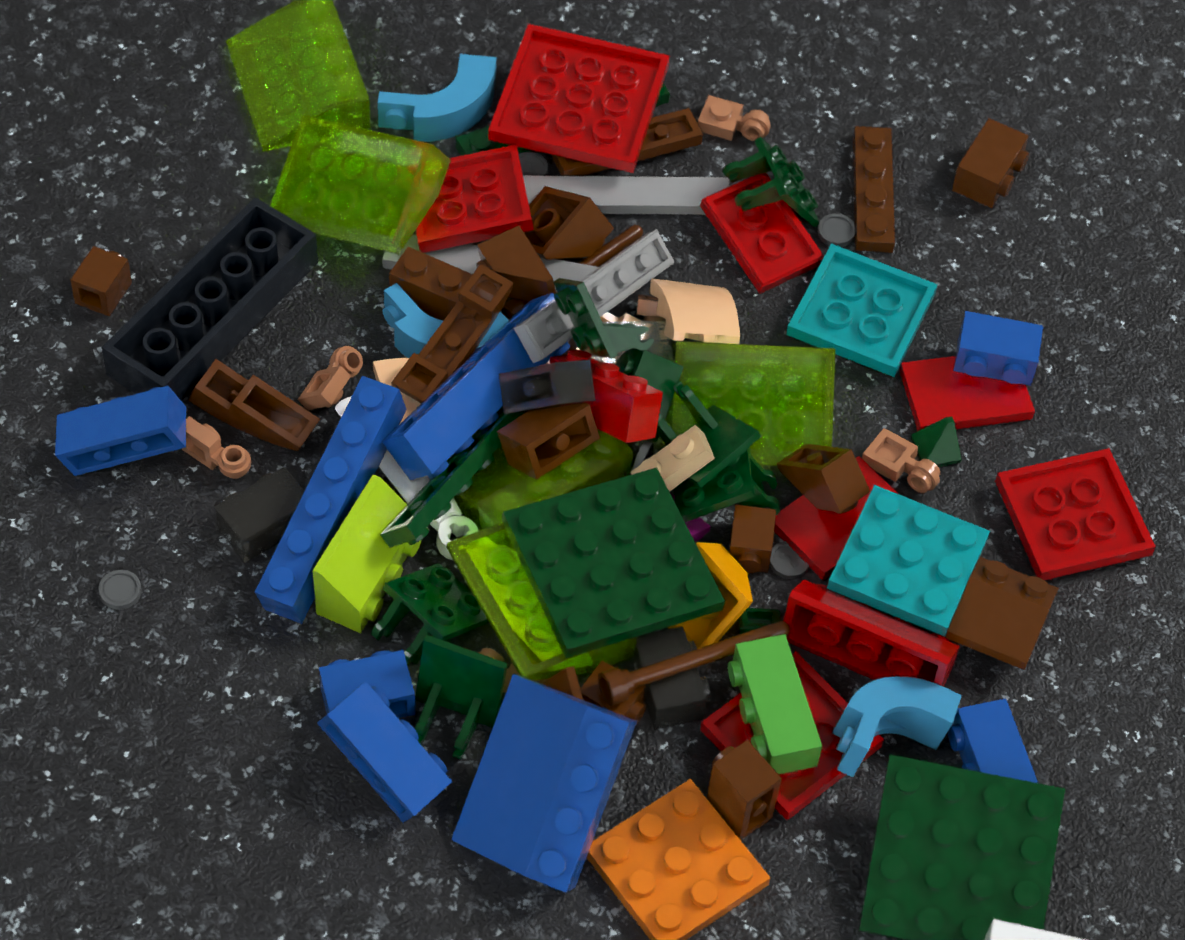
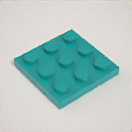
[786,244,938,377]
[827,485,990,637]

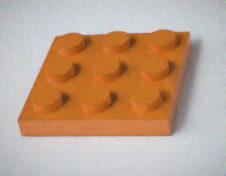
[586,779,771,940]

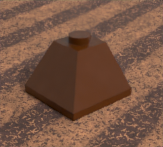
[524,186,614,259]

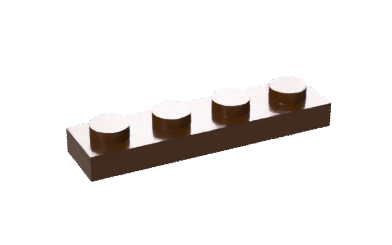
[551,108,703,176]
[853,126,895,253]

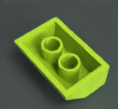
[313,474,421,633]

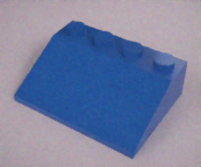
[451,674,637,893]

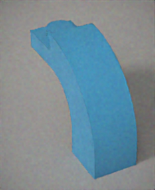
[378,54,497,142]
[382,283,509,358]
[832,676,962,777]

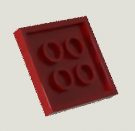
[406,144,534,253]
[995,448,1156,580]
[700,651,884,821]

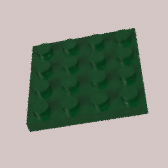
[502,467,725,658]
[858,754,1065,940]

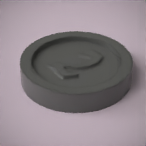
[519,152,548,176]
[818,213,856,247]
[632,440,654,471]
[769,541,809,579]
[99,570,142,610]

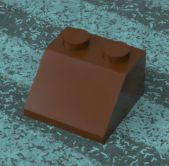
[945,557,1059,670]

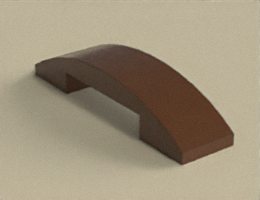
[391,264,514,404]

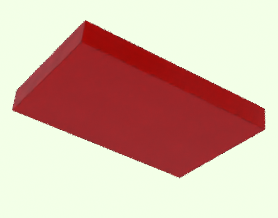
[700,173,824,294]
[899,356,1035,431]
[774,456,898,580]

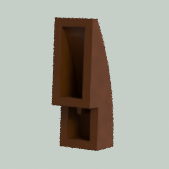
[188,359,320,451]

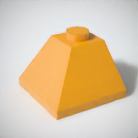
[668,542,753,652]

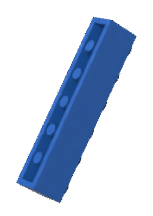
[382,293,571,481]
[254,376,407,624]

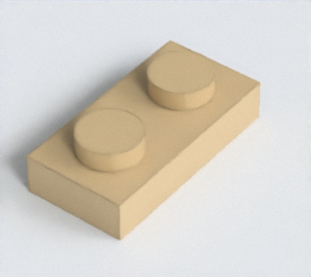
[631,425,715,492]

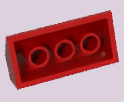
[784,579,960,687]

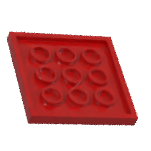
[488,24,670,173]

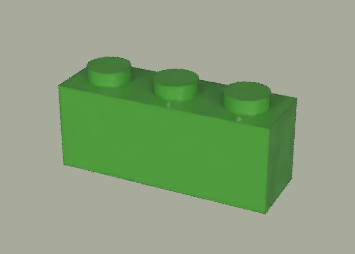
[728,634,822,774]

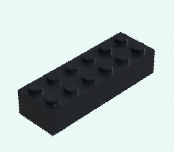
[101,197,318,401]

